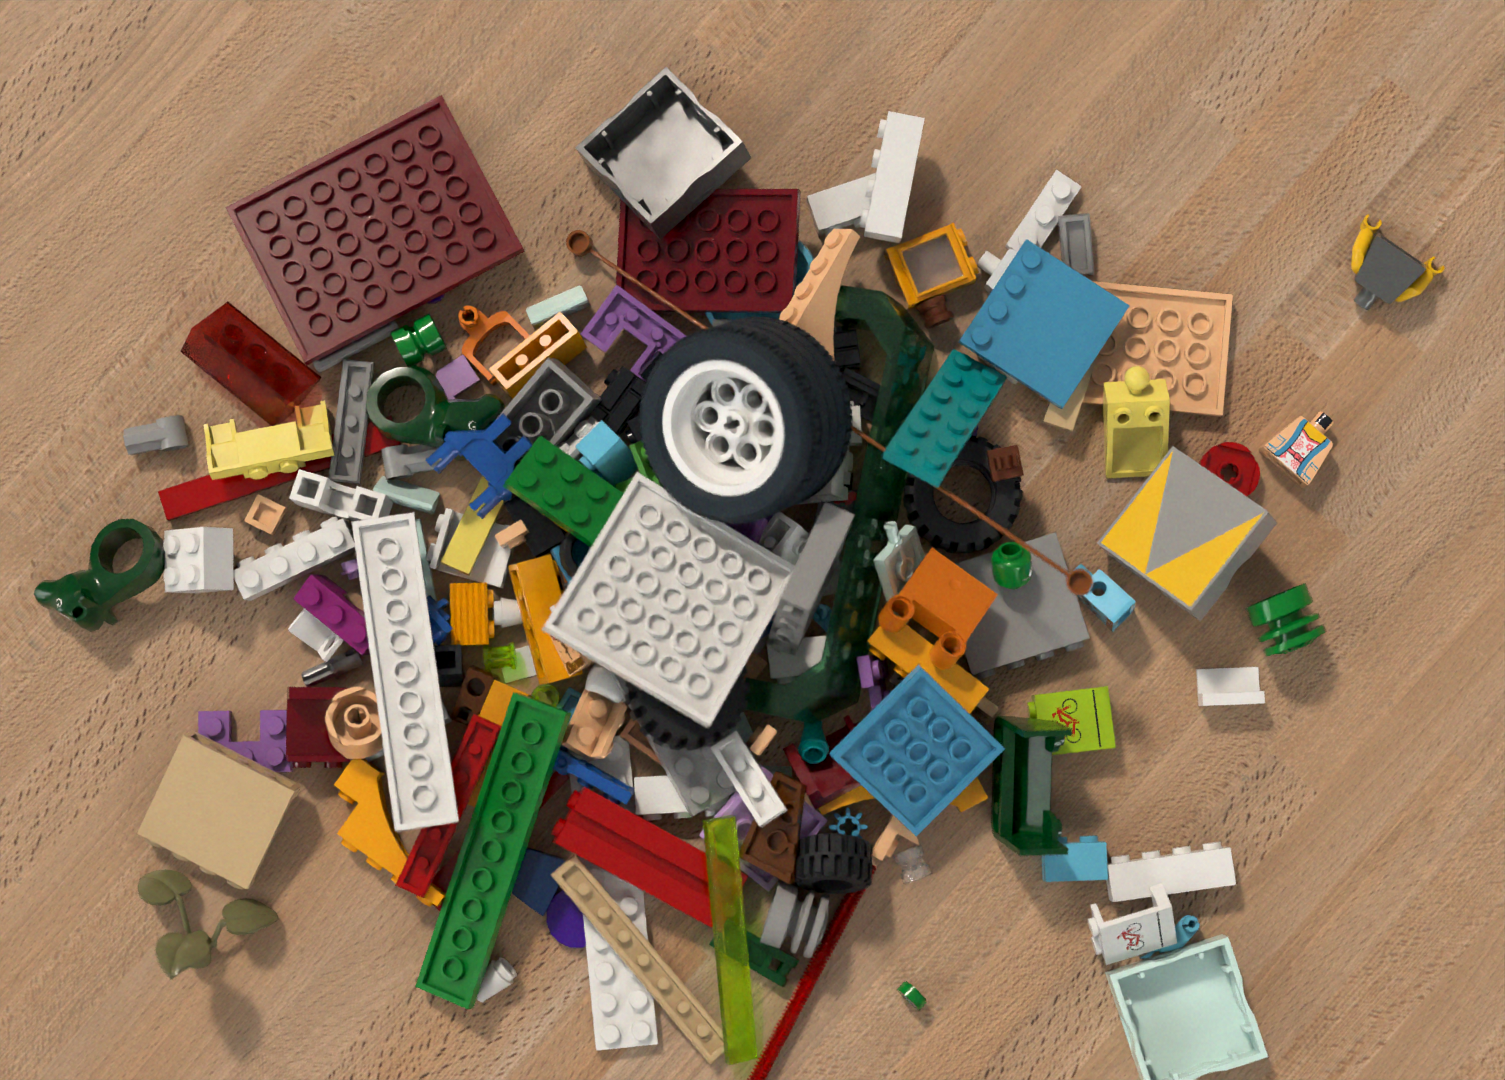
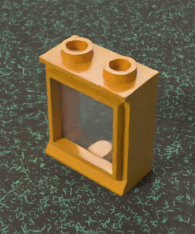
[884,222,979,310]

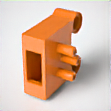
[878,548,998,670]

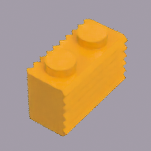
[449,582,494,646]

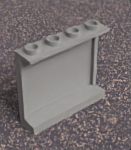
[956,532,1090,680]

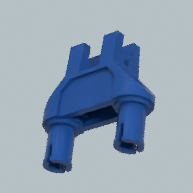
[425,413,533,519]

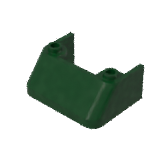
[991,716,1072,856]

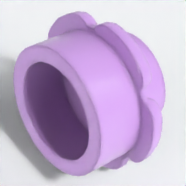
[341,558,359,580]

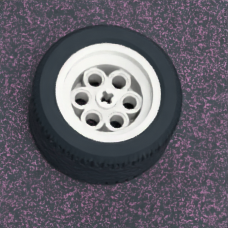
[639,317,853,524]

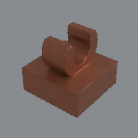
[986,445,1024,482]

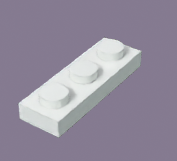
[1005,170,1082,251]
[711,731,788,828]

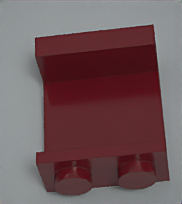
[285,687,351,768]

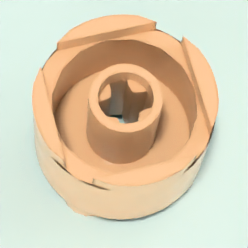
[325,687,383,759]

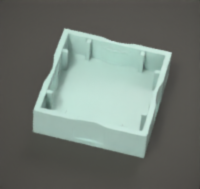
[1105,934,1268,1080]

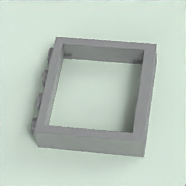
[767,502,854,656]

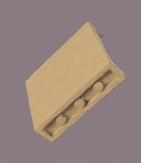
[137,730,302,890]

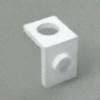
[288,608,344,662]

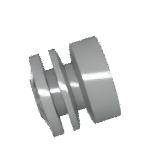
[760,880,830,958]

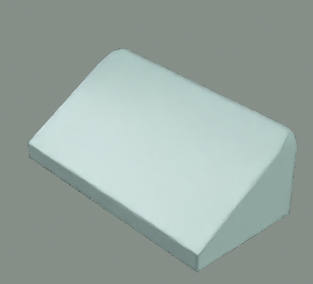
[526,286,590,329]
[373,476,440,514]

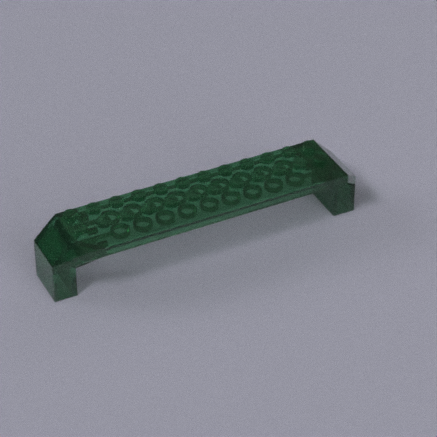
[745,285,935,724]

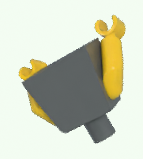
[1351,214,1445,310]

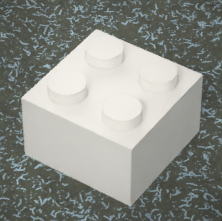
[163,527,234,593]

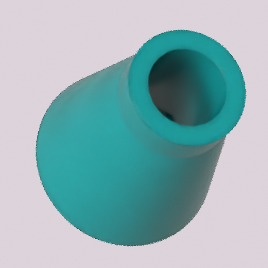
[798,718,829,764]

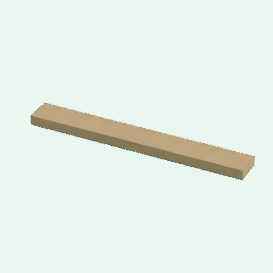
[551,854,734,1064]

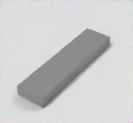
[329,359,375,485]

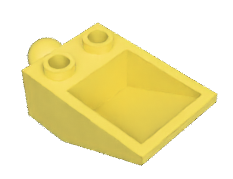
[1103,366,1170,478]

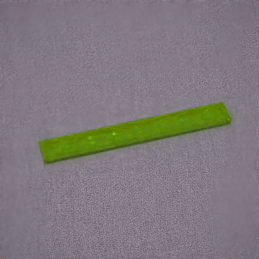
[703,815,758,1065]

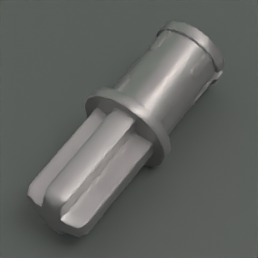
[301,648,364,687]

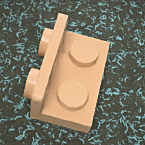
[562,689,627,761]

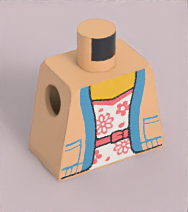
[1258,411,1334,488]

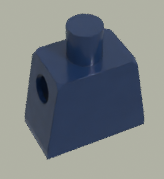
[512,847,568,916]

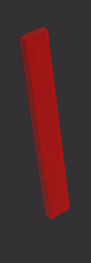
[158,416,402,521]

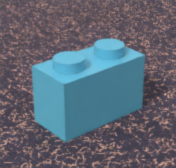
[575,420,638,488]
[1041,835,1108,882]

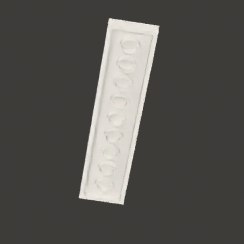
[352,512,459,832]
[567,735,658,1051]

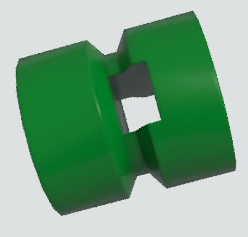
[391,314,447,367]

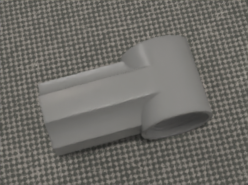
[123,415,189,455]
[381,445,442,480]

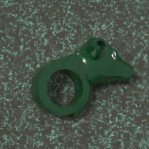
[366,365,505,461]
[34,519,165,632]

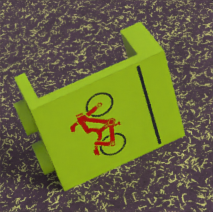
[1027,686,1116,755]

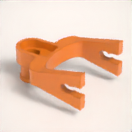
[458,305,530,386]

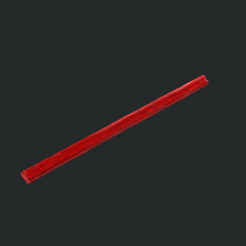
[747,864,878,1080]

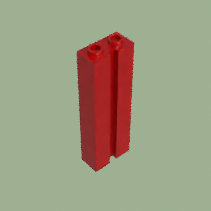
[551,787,748,931]

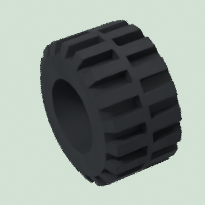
[794,833,872,894]

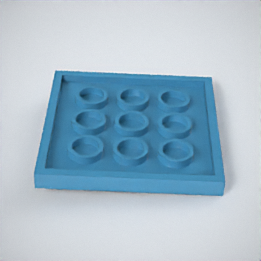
[958,239,1130,409]
[830,664,1005,837]

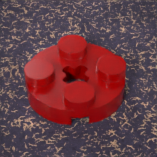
[1199,442,1260,496]

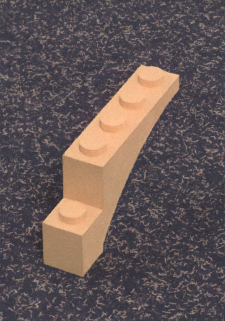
[779,229,860,361]

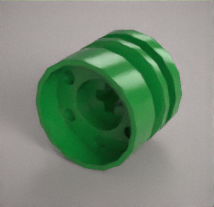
[1245,583,1327,657]

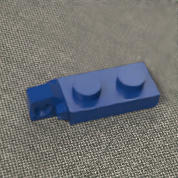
[553,749,635,805]

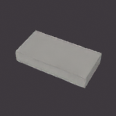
[1058,213,1094,275]

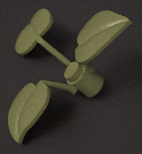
[138,869,279,980]

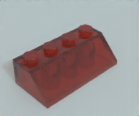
[180,302,321,426]

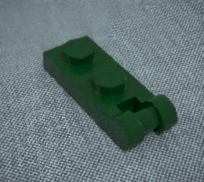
[709,918,800,988]

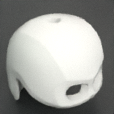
[585,662,625,703]

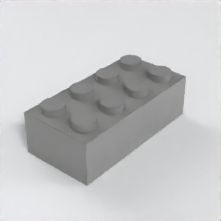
[494,358,602,469]

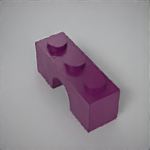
[293,574,370,655]

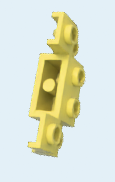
[204,401,335,480]

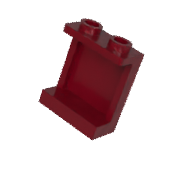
[783,715,861,810]

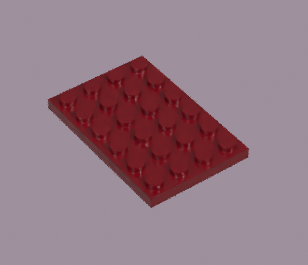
[616,189,801,313]

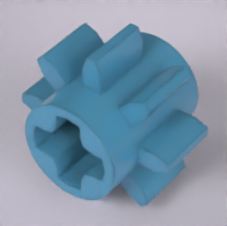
[829,807,868,838]

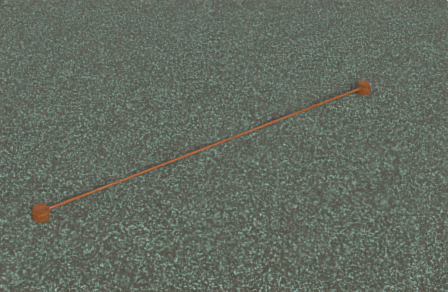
[566,230,1093,596]

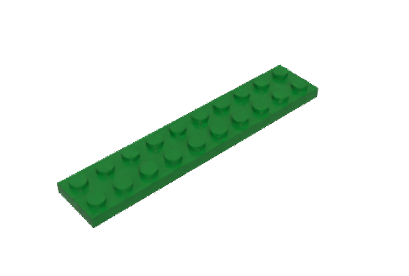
[415,692,572,1009]

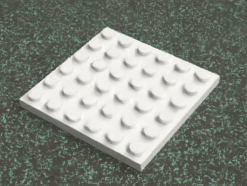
[542,472,795,728]

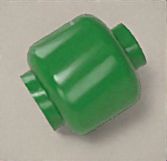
[991,542,1033,590]

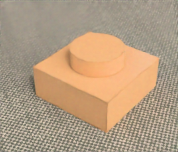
[244,494,287,536]
[494,520,530,549]

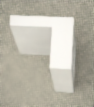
[1196,667,1265,706]

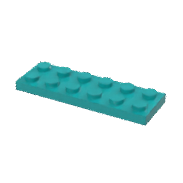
[882,349,1007,488]

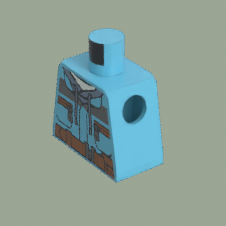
[1074,564,1136,632]

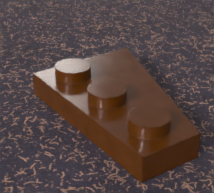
[737,771,806,884]

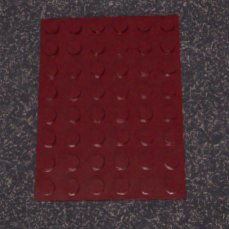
[225,95,525,365]

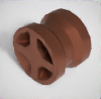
[917,295,954,329]

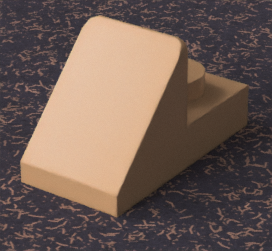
[872,814,919,860]

